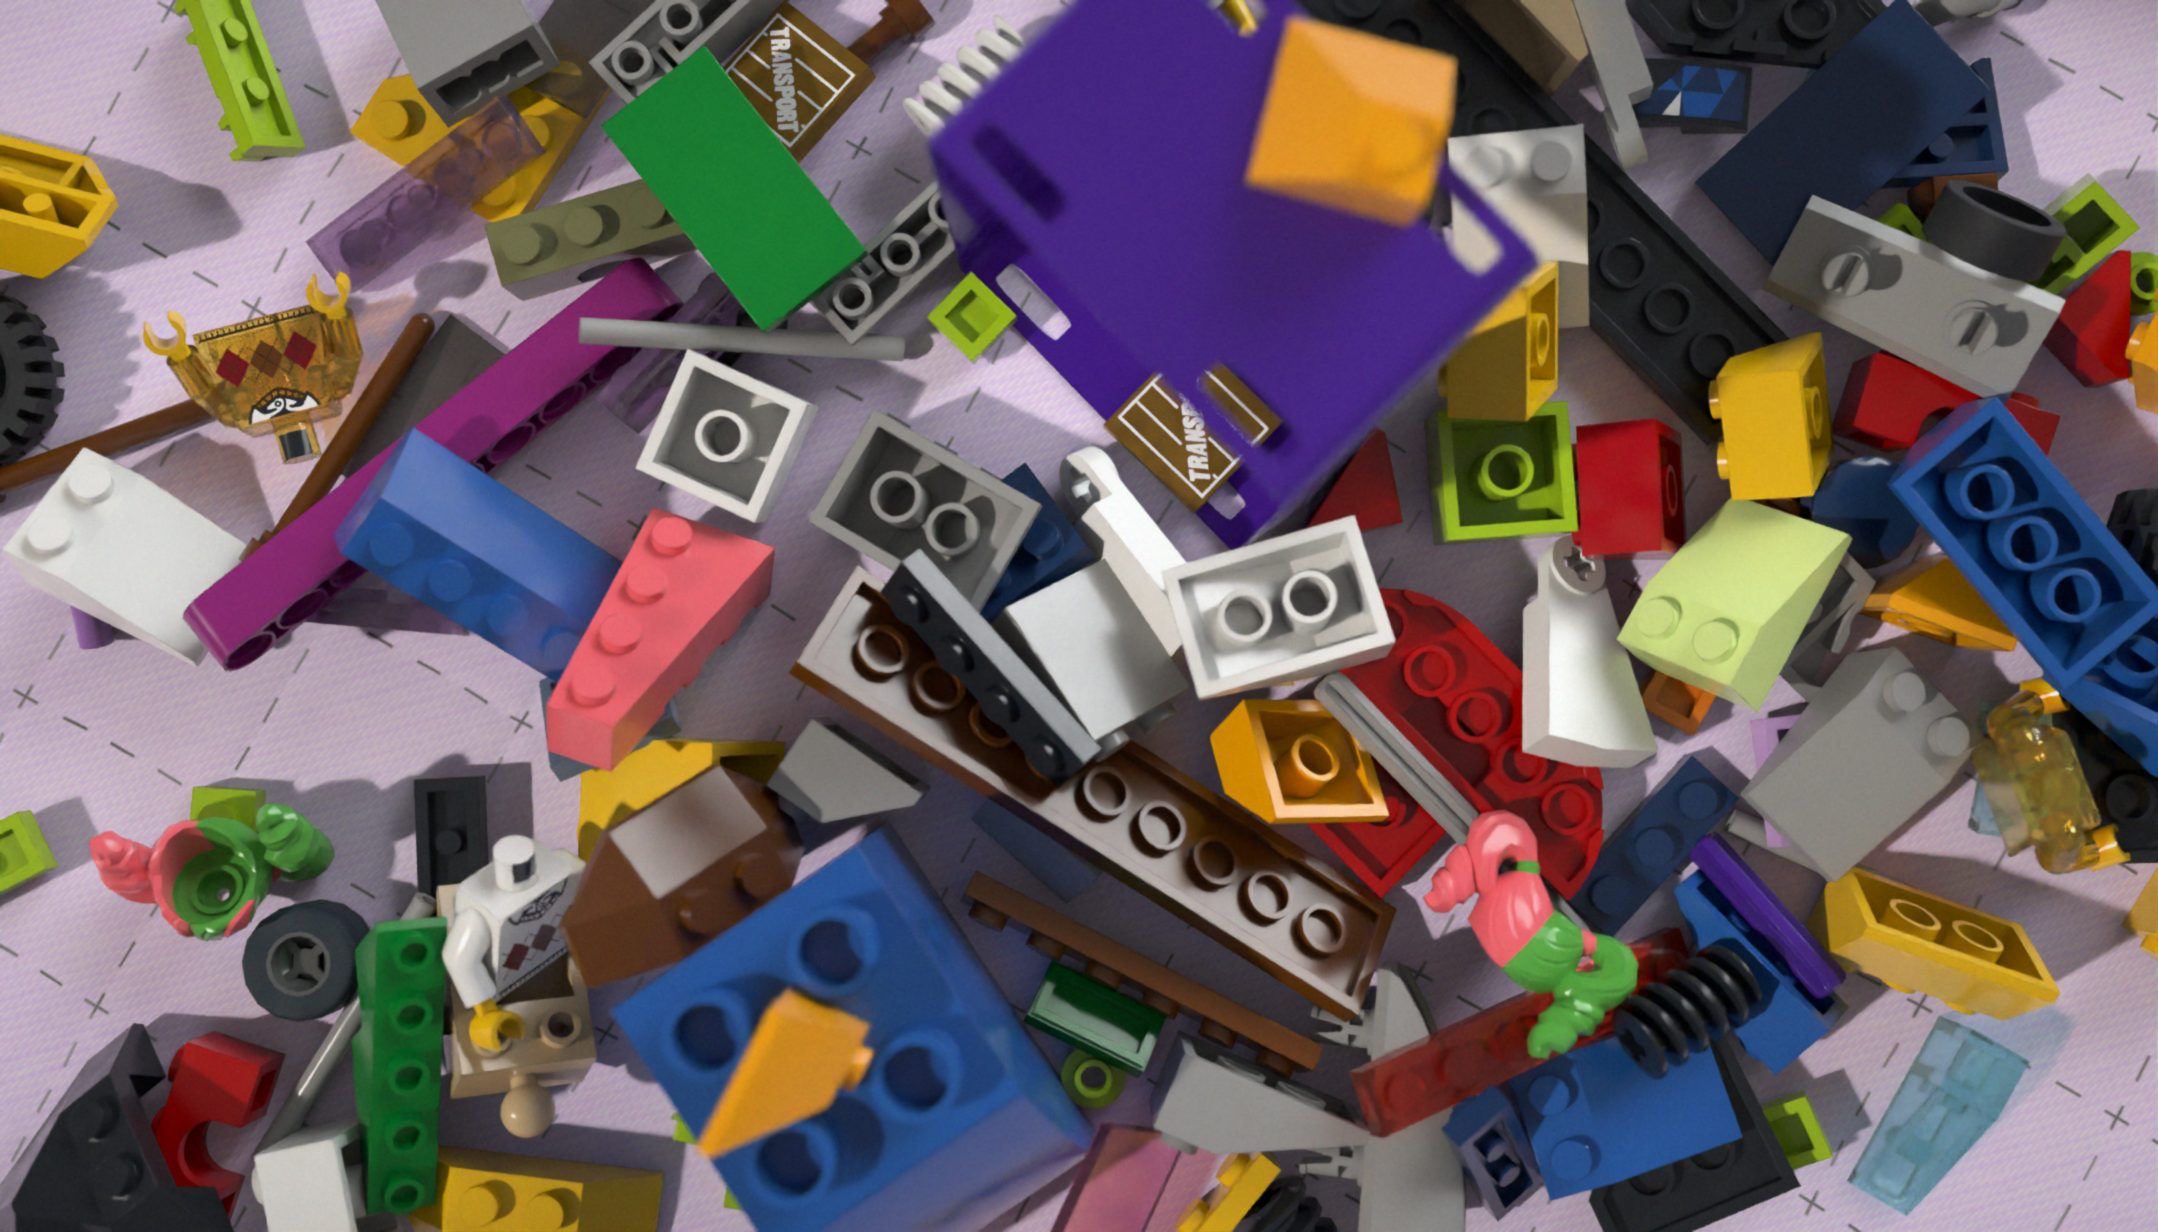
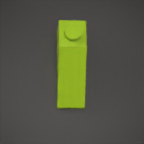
[2022,172,2140,295]

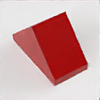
[2042,250,2131,388]
[1301,427,1403,534]

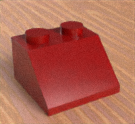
[1571,418,1687,560]

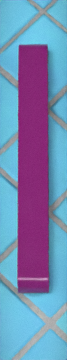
[183,257,685,671]

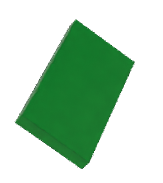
[600,45,869,335]

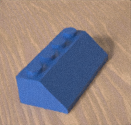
[1887,397,2158,690]
[333,426,623,683]

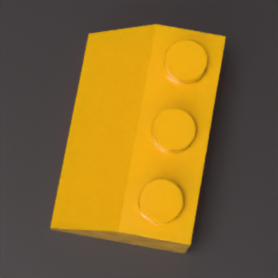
[1806,867,2061,1021]

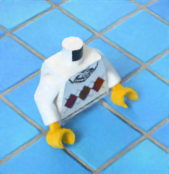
[442,835,587,1052]

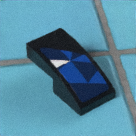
[1632,58,1753,134]

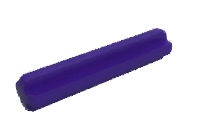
[1689,832,1847,999]

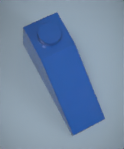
[1673,869,1849,1075]

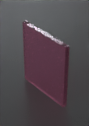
[1050,1122,1182,1232]

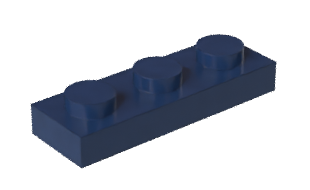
[1565,754,1739,937]
[1441,1084,1543,1221]

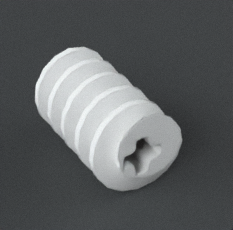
[902,15,1026,137]

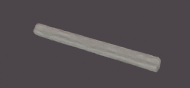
[1314,671,1590,932]

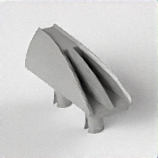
[1762,195,2066,405]
[1299,962,1466,1232]

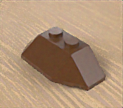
[558,765,805,988]

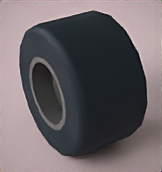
[242,899,370,1022]

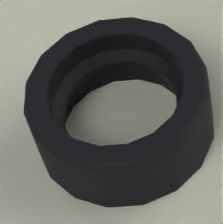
[1921,180,2067,282]

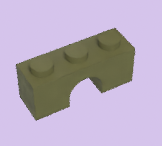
[484,179,698,301]

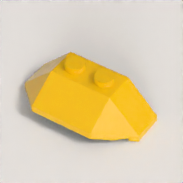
[0,135,119,279]
[405,1145,665,1232]

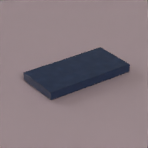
[1694,0,1992,267]

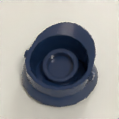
[1799,455,1920,569]

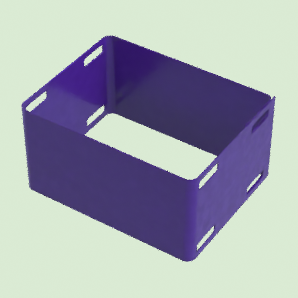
[924,0,1541,550]

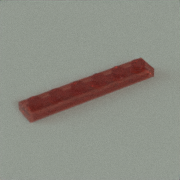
[1349,927,1690,1138]

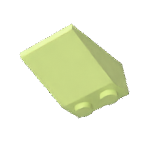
[1616,497,1853,713]

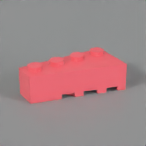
[546,507,776,772]

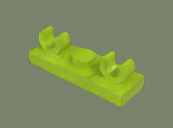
[174,0,306,162]

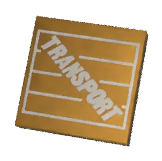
[723,0,876,164]
[1103,362,1283,514]

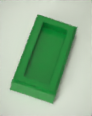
[1023,960,1166,1078]

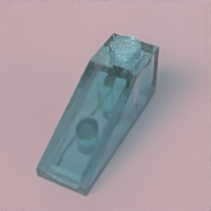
[1847,1016,2030,1216]

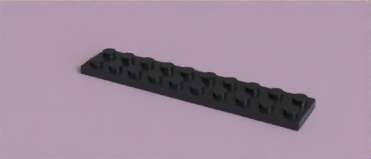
[1292,0,1790,446]

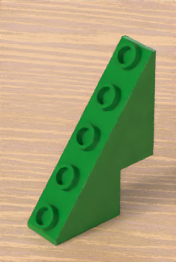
[351,916,448,1216]

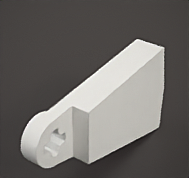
[1572,0,1653,172]
[1060,446,1187,660]
[1522,535,1659,768]

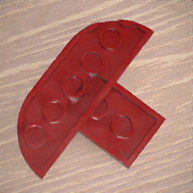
[1305,588,1604,901]

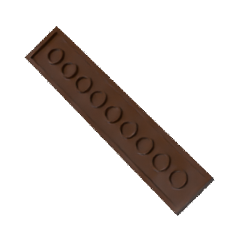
[789,565,1397,1022]

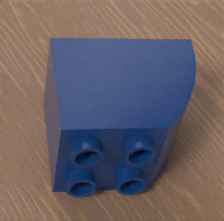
[610,821,1100,1232]

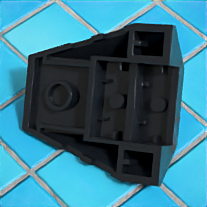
[0,1023,235,1232]

